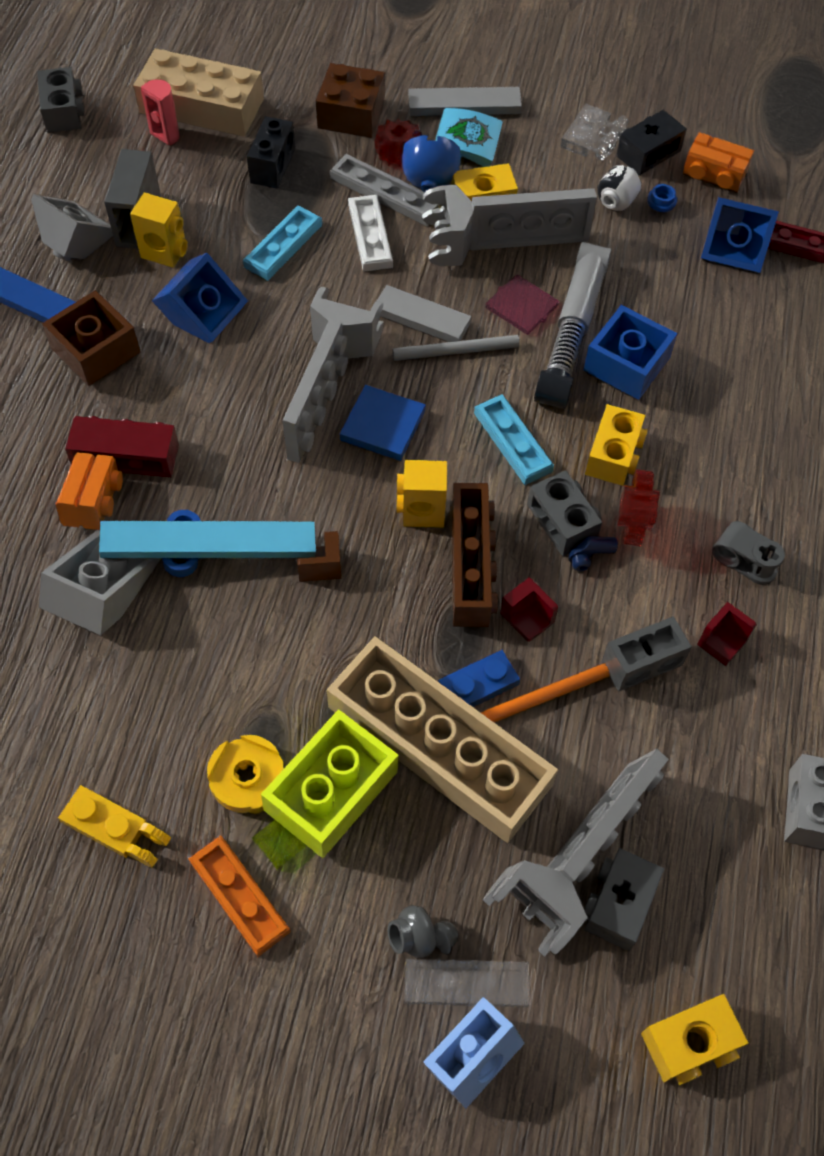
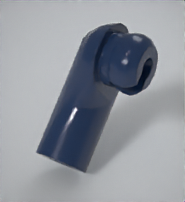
[569,536,618,572]

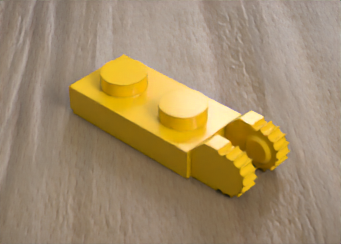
[58,785,171,868]

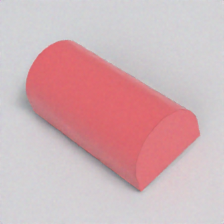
[141,79,180,146]

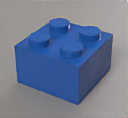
[583,305,678,400]

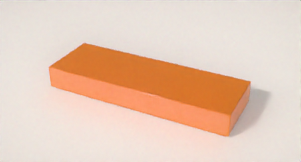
[188,835,291,957]

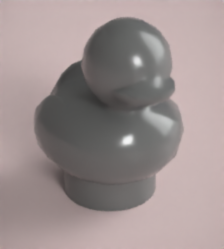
[387,905,458,958]

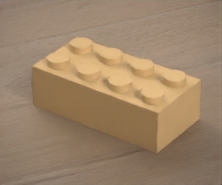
[133,49,264,137]

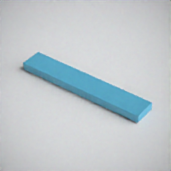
[99,521,316,558]

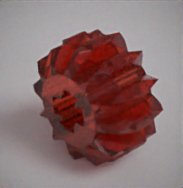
[375,118,422,167]

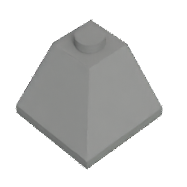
[31,194,113,261]

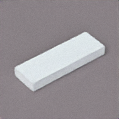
[348,195,393,272]

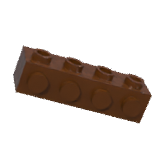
[452,483,498,627]

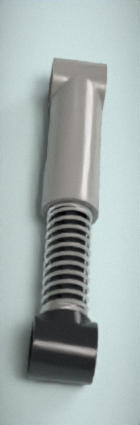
[534,242,612,409]

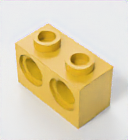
[585,404,648,486]

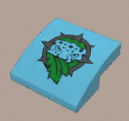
[435,108,503,167]

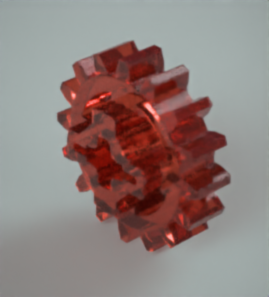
[617,469,660,547]

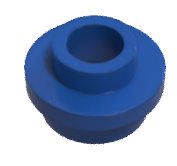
[647,184,677,212]

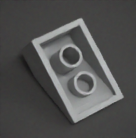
[39,530,161,636]

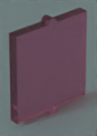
[485,274,559,335]

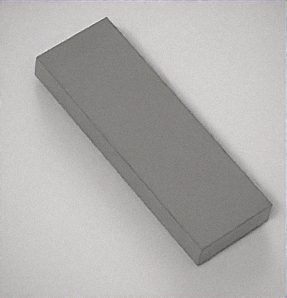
[377,285,471,342]

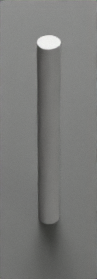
[392,335,519,361]

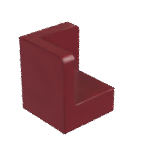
[500,577,558,642]
[697,601,757,666]

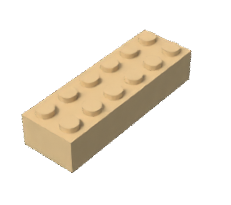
[327,636,559,843]

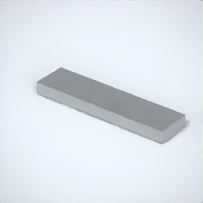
[408,87,522,116]
[330,154,443,226]

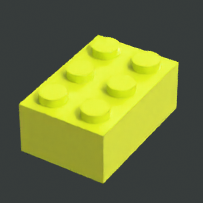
[261,709,399,858]

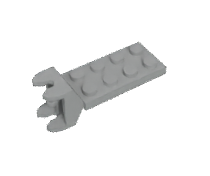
[422,185,597,266]
[282,287,384,463]
[483,749,669,956]

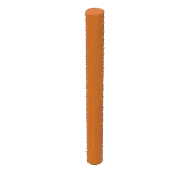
[480,663,610,723]

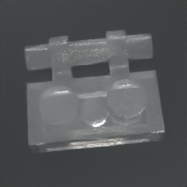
[560,104,629,160]

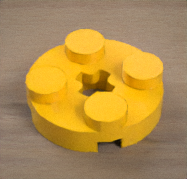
[207,735,284,814]

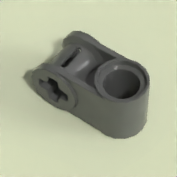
[712,521,785,585]

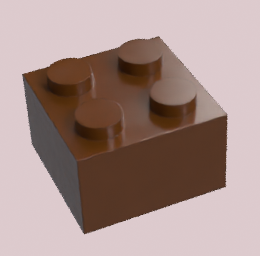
[316,63,385,138]
[42,290,141,387]

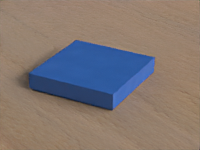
[340,385,426,461]

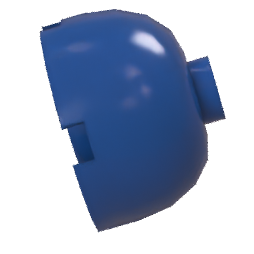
[402,135,461,192]

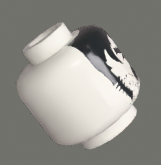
[597,165,641,211]

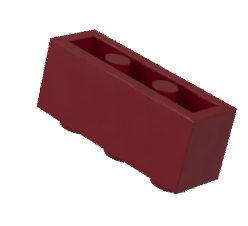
[65,416,179,478]

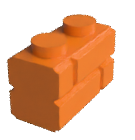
[683,132,754,192]
[56,452,123,530]

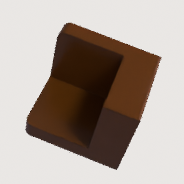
[297,531,341,582]

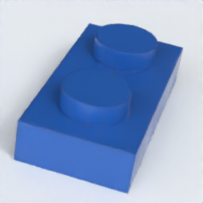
[438,650,520,707]

